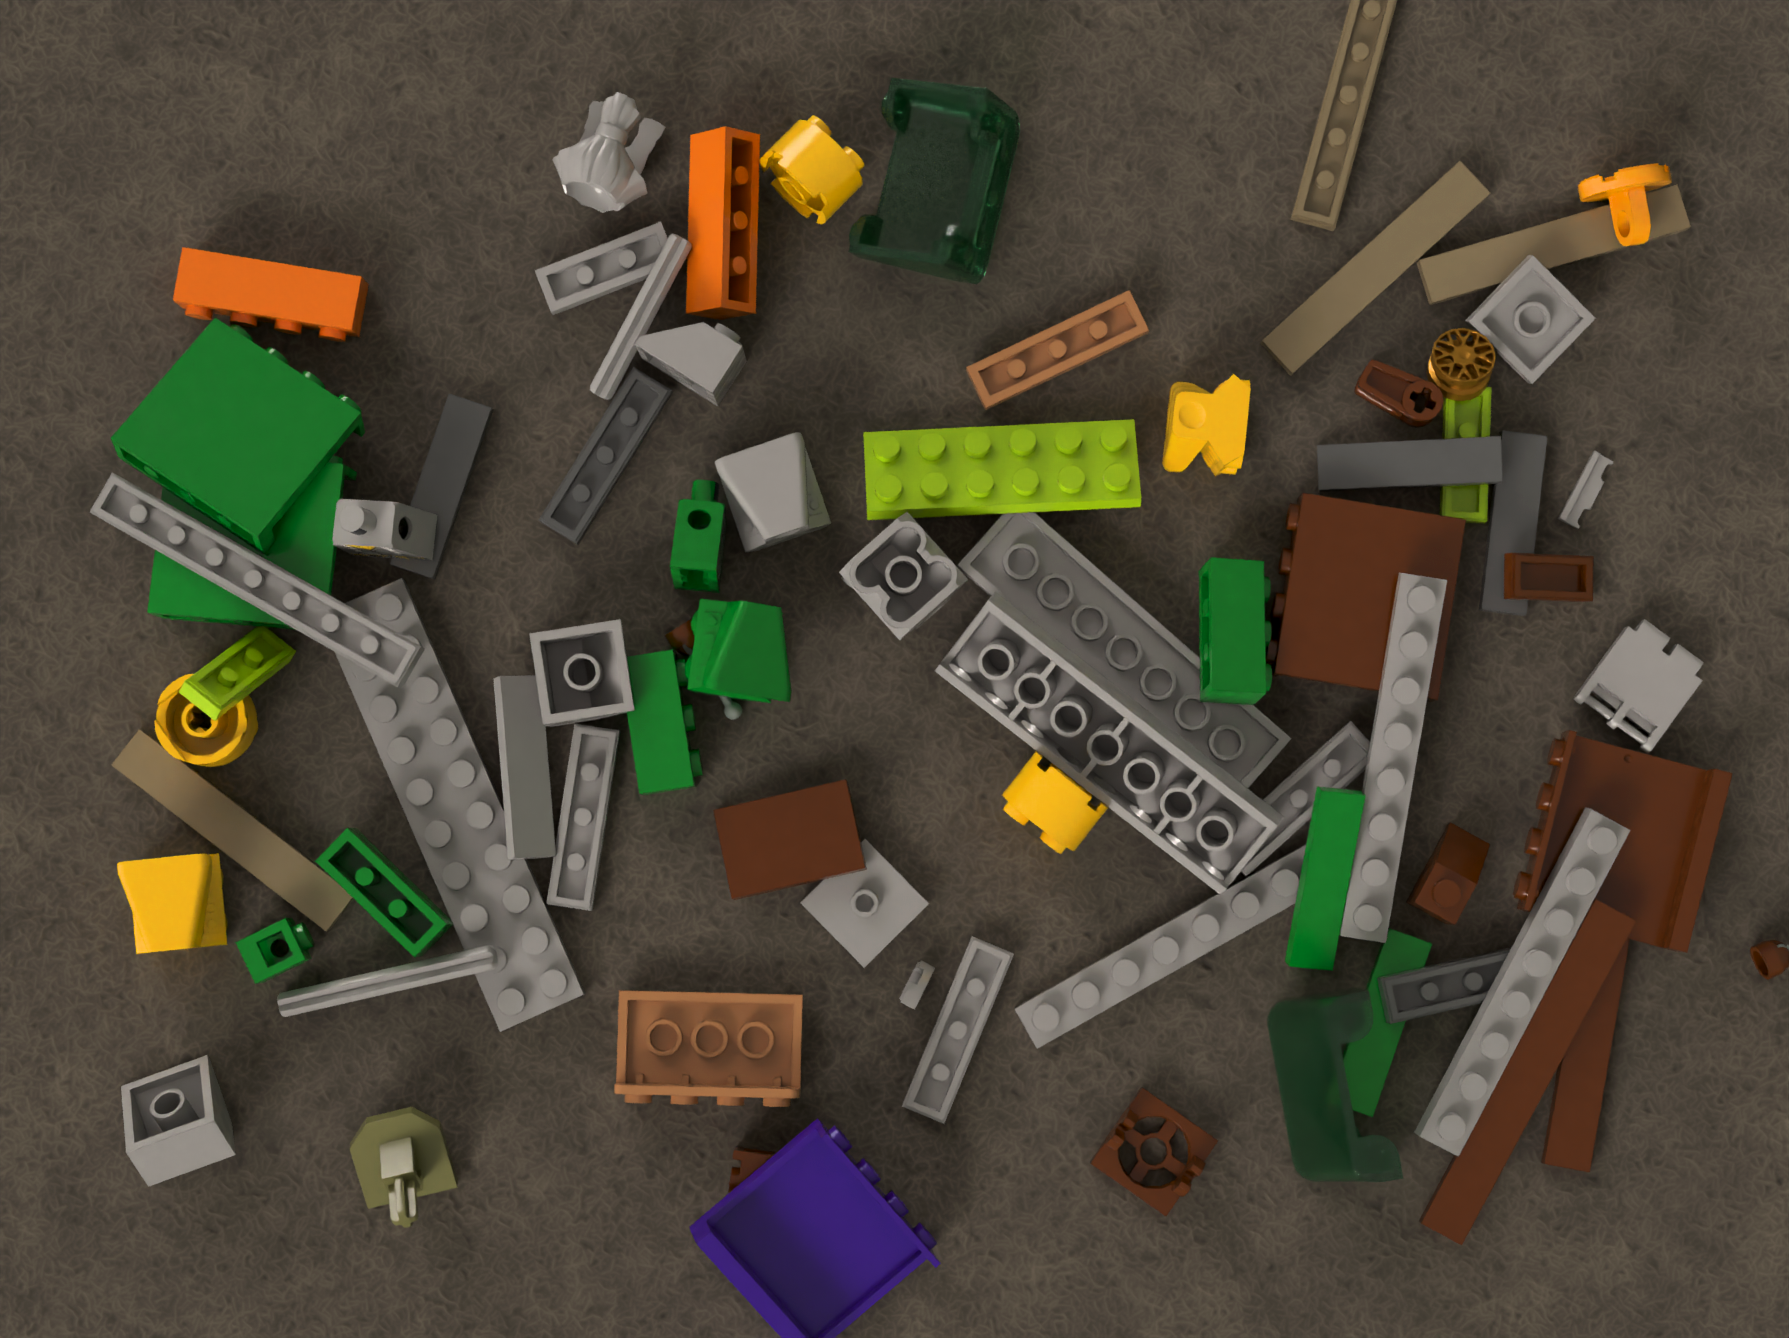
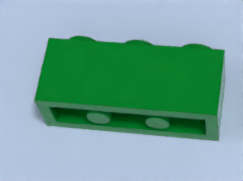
[1199,557,1272,705]
[627,649,703,795]
[315,828,453,958]

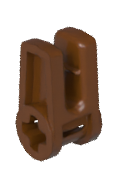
[1354,360,1443,428]

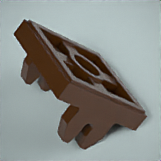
[1090,1087,1218,1216]

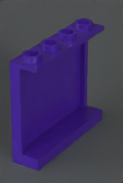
[689,1118,941,1338]

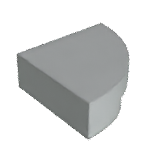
[899,960,935,1010]

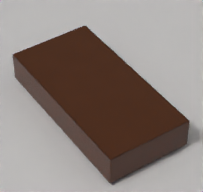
[1504,553,1594,602]

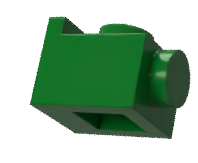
[235,918,314,984]

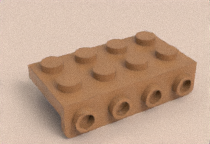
[614,990,803,1107]

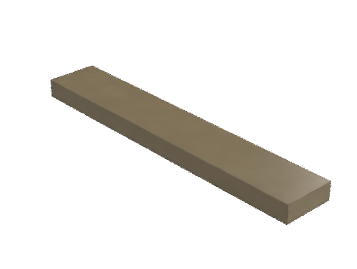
[1290,0,1397,231]
[1260,161,1491,376]
[1417,184,1691,305]
[111,729,354,932]

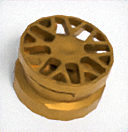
[1426,328,1496,401]

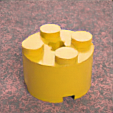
[759,115,864,224]
[155,674,258,767]
[1002,751,1108,854]

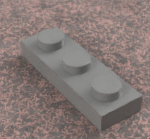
[535,222,668,315]

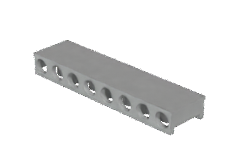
[935,592,1284,896]

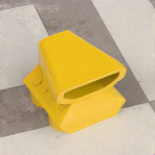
[1162,374,1251,477]
[117,853,228,954]

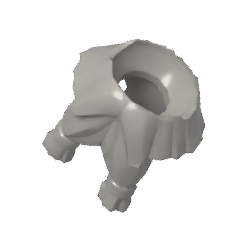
[552,92,666,213]

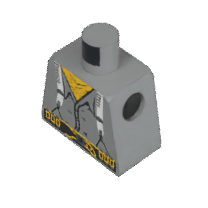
[332,499,437,560]

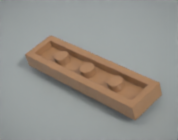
[966,290,1149,410]

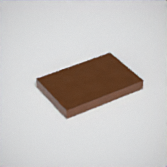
[713,779,867,900]

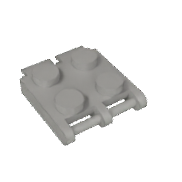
[1573,619,1704,754]

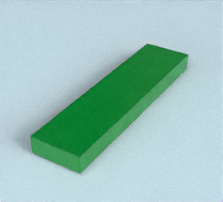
[1285,786,1366,971]
[1327,928,1432,1117]

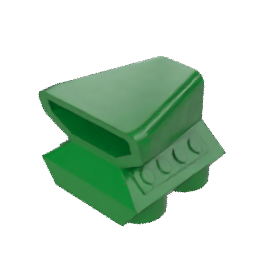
[685,599,792,703]

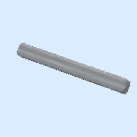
[277,945,498,1017]

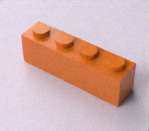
[686,126,760,320]
[173,247,369,342]

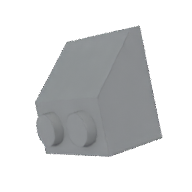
[635,322,747,406]
[529,619,635,727]
[121,1055,236,1187]

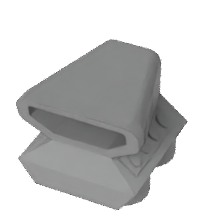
[715,432,831,553]
[839,512,968,640]

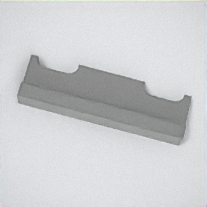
[1558,451,1614,529]

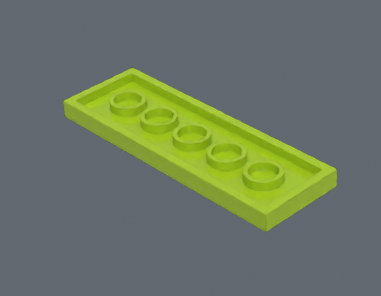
[863,419,1141,520]

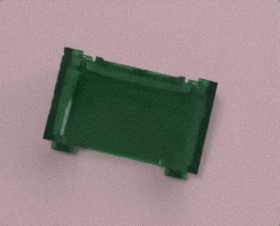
[848,78,1020,284]
[1267,987,1403,1182]

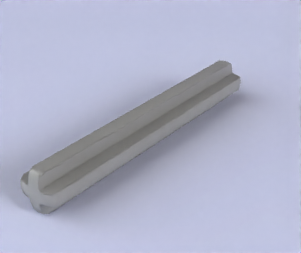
[590,233,692,400]

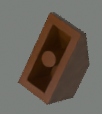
[1406,822,1490,925]

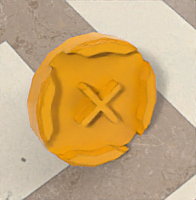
[1578,163,1672,246]

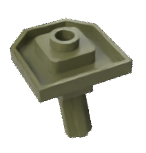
[349,1107,458,1228]

